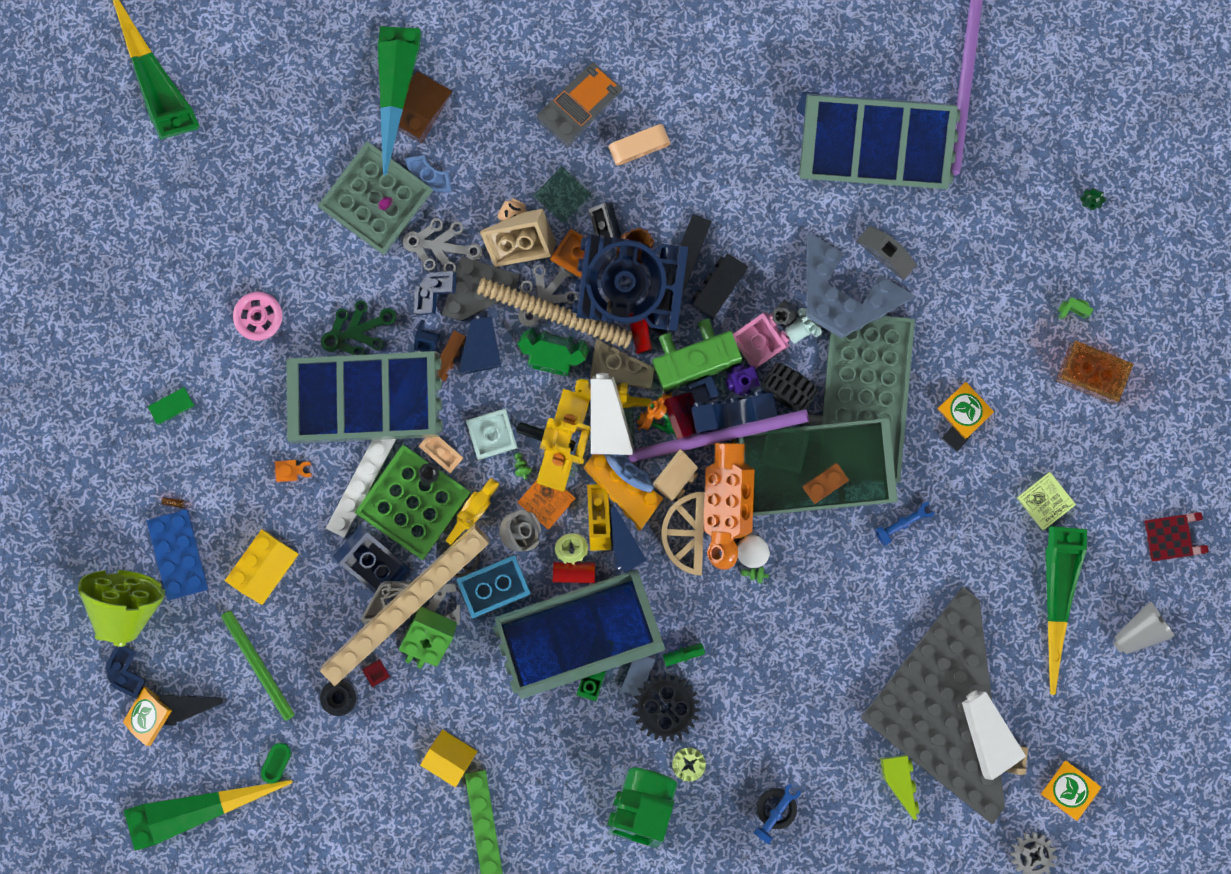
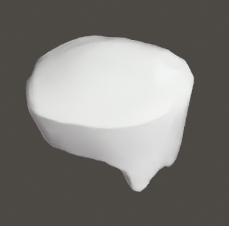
[737,535,770,568]

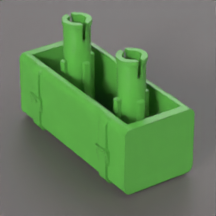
[652,319,742,393]

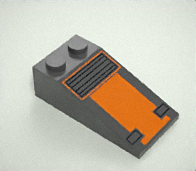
[537,62,623,149]

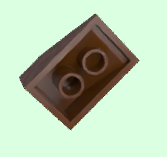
[398,71,453,144]

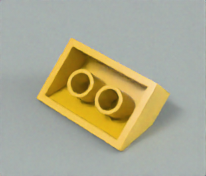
[224,529,299,605]

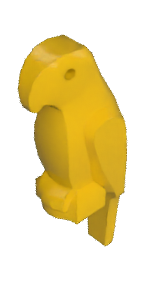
[575,379,651,408]
[445,478,499,545]

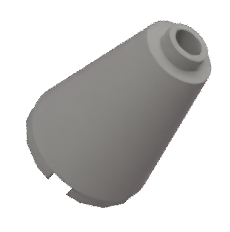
[1113,601,1175,654]

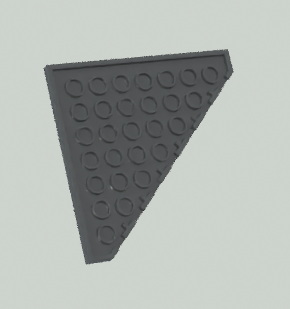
[860,587,1005,824]

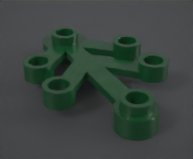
[321,300,397,355]

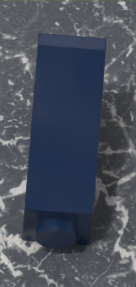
[459,314,502,375]

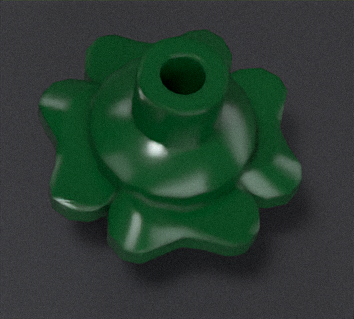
[1080,188,1106,210]

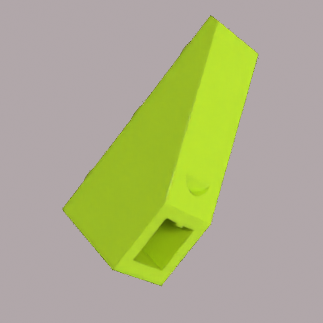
[880,755,920,820]

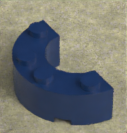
[691,390,777,434]

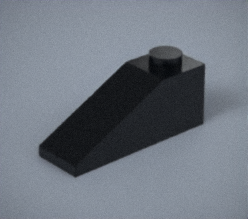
[159,695,227,726]

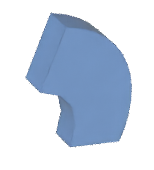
[405,155,452,193]
[605,454,654,493]

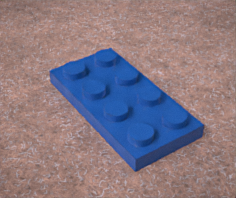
[146,509,209,601]

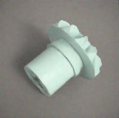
[784,308,821,344]

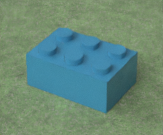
[456,555,531,619]

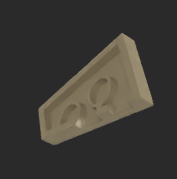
[590,338,654,390]

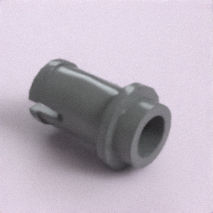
[797,413,823,427]

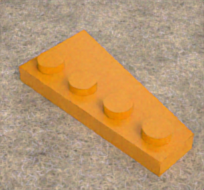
[584,454,664,531]

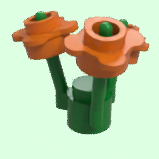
[637,392,676,436]

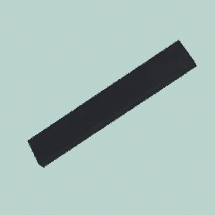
[648,214,712,335]

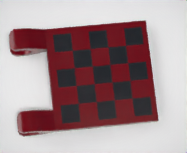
[1144,512,1209,562]

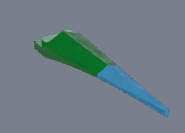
[378,26,421,176]

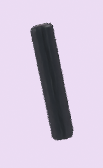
[516,422,576,452]

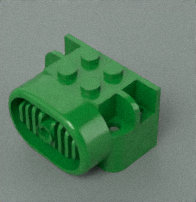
[607,767,678,848]

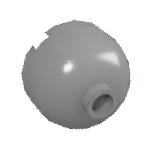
[499,510,541,552]

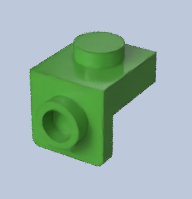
[1058,297,1093,320]

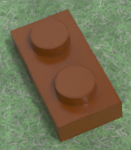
[802,462,849,504]

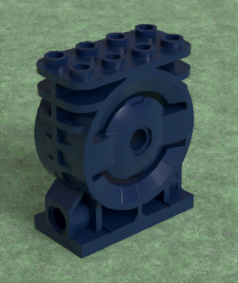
[572,234,688,331]

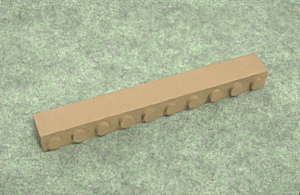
[320,524,490,686]

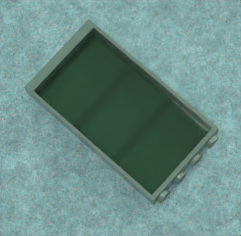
[735,418,898,516]

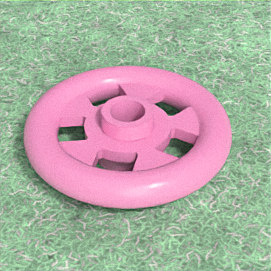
[233,292,282,341]

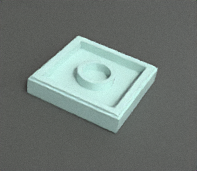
[466,408,517,460]

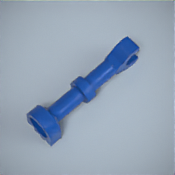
[875,502,935,546]
[753,783,801,845]

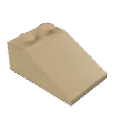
[480,209,556,267]
[653,449,698,501]

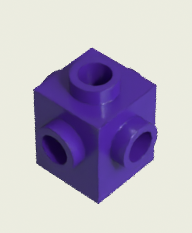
[725,364,760,395]

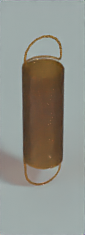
[156,497,191,508]

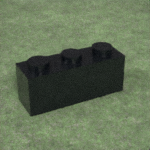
[692,253,748,320]

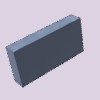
[620,656,656,696]

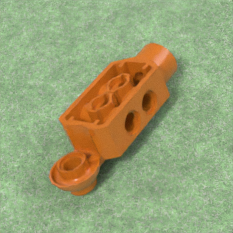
[704,443,755,570]

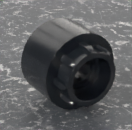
[320,679,359,716]

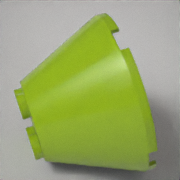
[78,570,165,647]

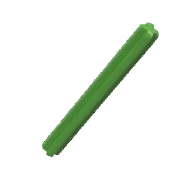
[221,611,295,721]

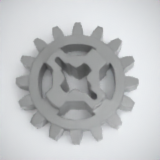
[1010,832,1057,874]

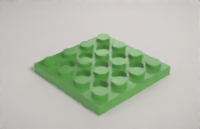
[355,445,471,560]

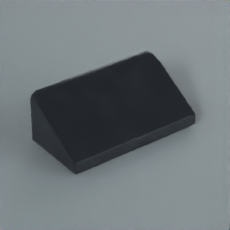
[588,203,621,238]

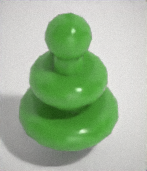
[514,453,532,480]
[741,566,769,584]

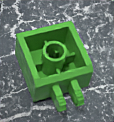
[399,607,457,669]

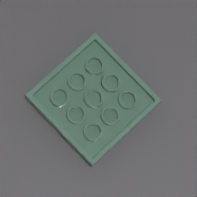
[318,141,433,256]

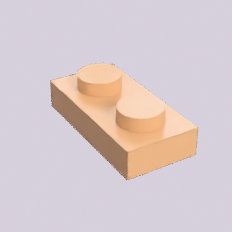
[419,437,464,474]

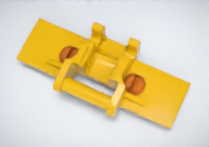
[536,389,591,492]

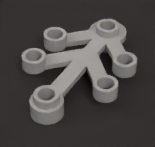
[403,218,482,272]
[518,265,577,326]

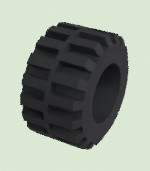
[761,363,818,412]

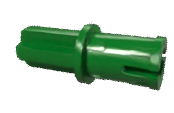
[663,643,705,667]

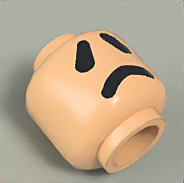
[497,198,528,222]

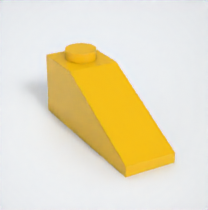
[587,484,611,551]

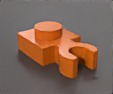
[275,460,312,482]

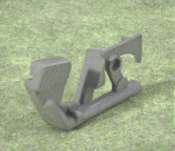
[361,581,460,626]

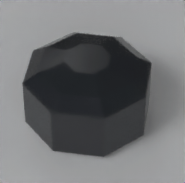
[418,463,440,484]

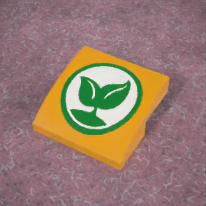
[937,382,994,439]
[123,686,172,746]
[1041,760,1102,821]

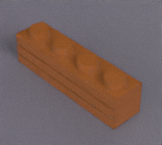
[438,331,466,383]

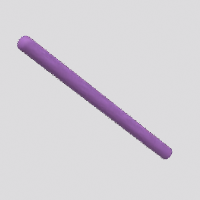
[950,0,983,175]
[627,409,809,462]

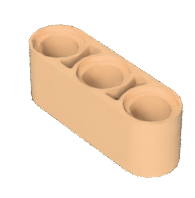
[608,124,671,166]

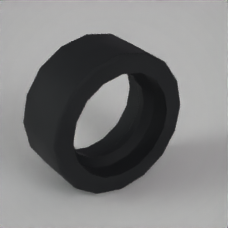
[757,788,797,829]

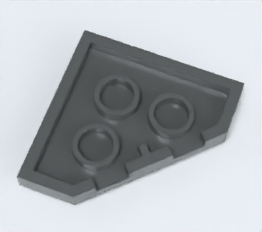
[442,256,520,322]

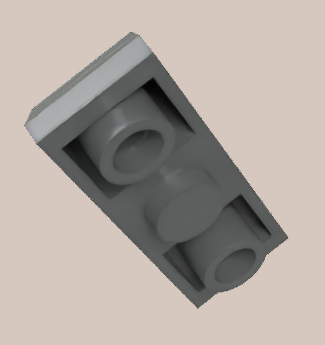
[856,225,917,281]

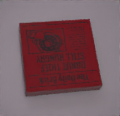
[663,392,704,439]

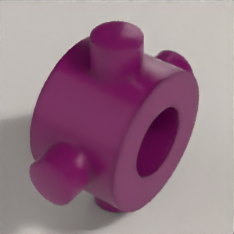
[378,196,393,211]

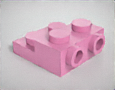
[733,312,790,369]

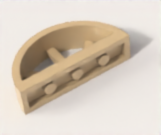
[661,492,705,576]

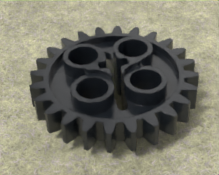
[632,673,700,742]

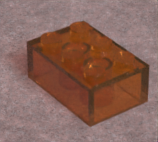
[1055,340,1134,405]

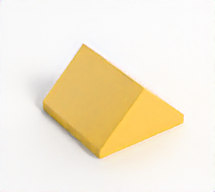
[420,729,478,788]

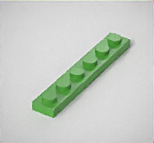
[465,770,503,874]

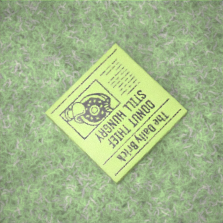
[1017,472,1076,530]

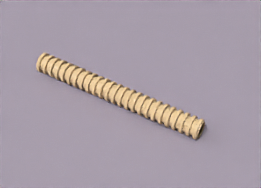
[477,277,632,349]

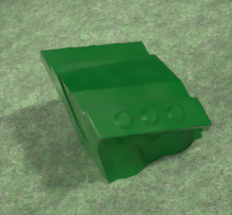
[517,327,590,377]

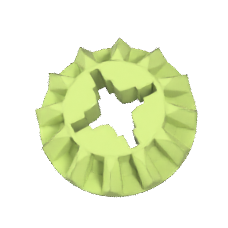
[555,533,588,565]
[672,748,706,782]

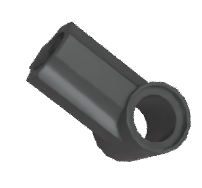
[772,300,799,327]

